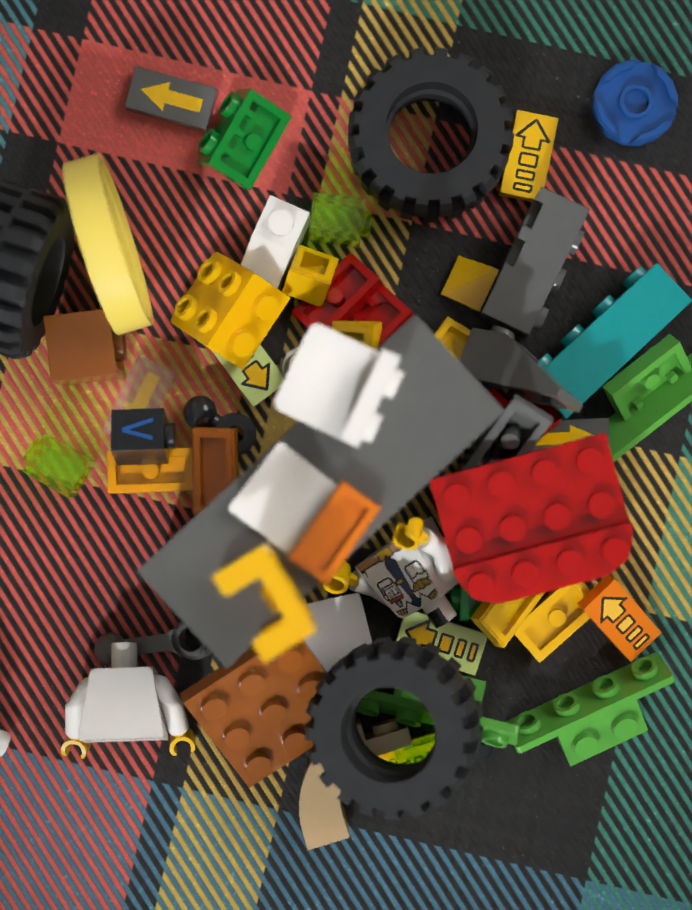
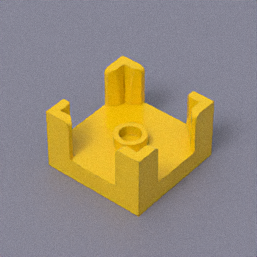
[212,542,318,663]

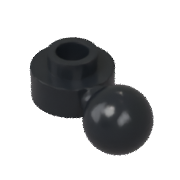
[183,395,256,455]

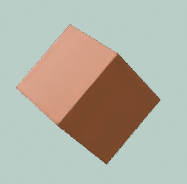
[43,309,127,386]

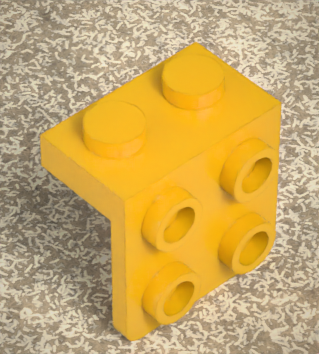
[171,252,290,370]

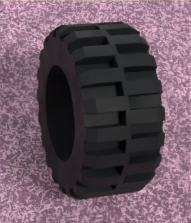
[348,47,514,222]
[0,180,76,360]
[304,637,484,819]

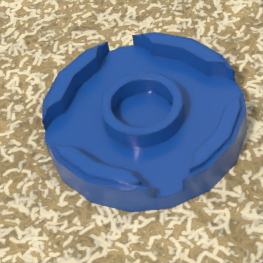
[592,60,678,146]

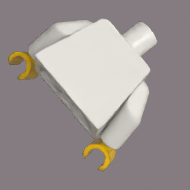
[61,642,195,759]

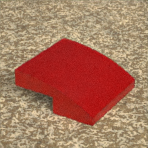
[291,252,414,348]

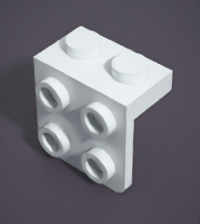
[275,324,404,448]

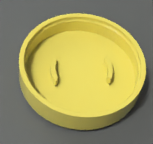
[63,153,154,335]

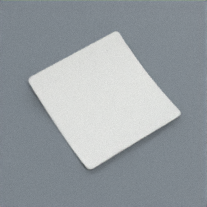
[228,442,337,555]
[304,593,372,672]

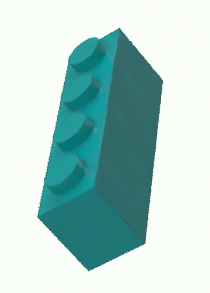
[539,263,692,420]

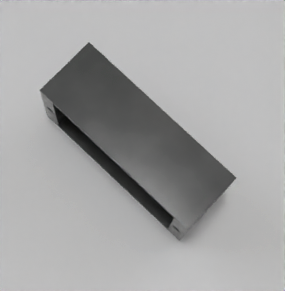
[137,314,505,669]

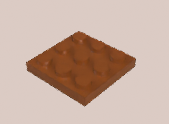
[180,639,357,788]

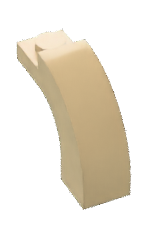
[299,718,413,850]

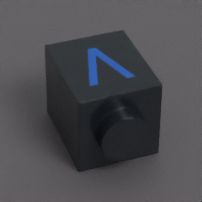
[111,408,177,466]

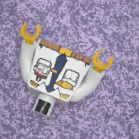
[323,517,459,628]

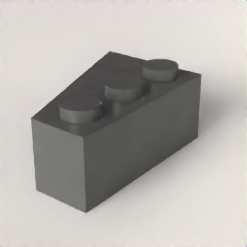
[478,187,590,339]

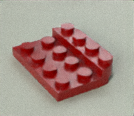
[430,432,633,603]

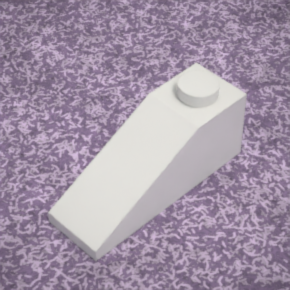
[241,195,311,290]

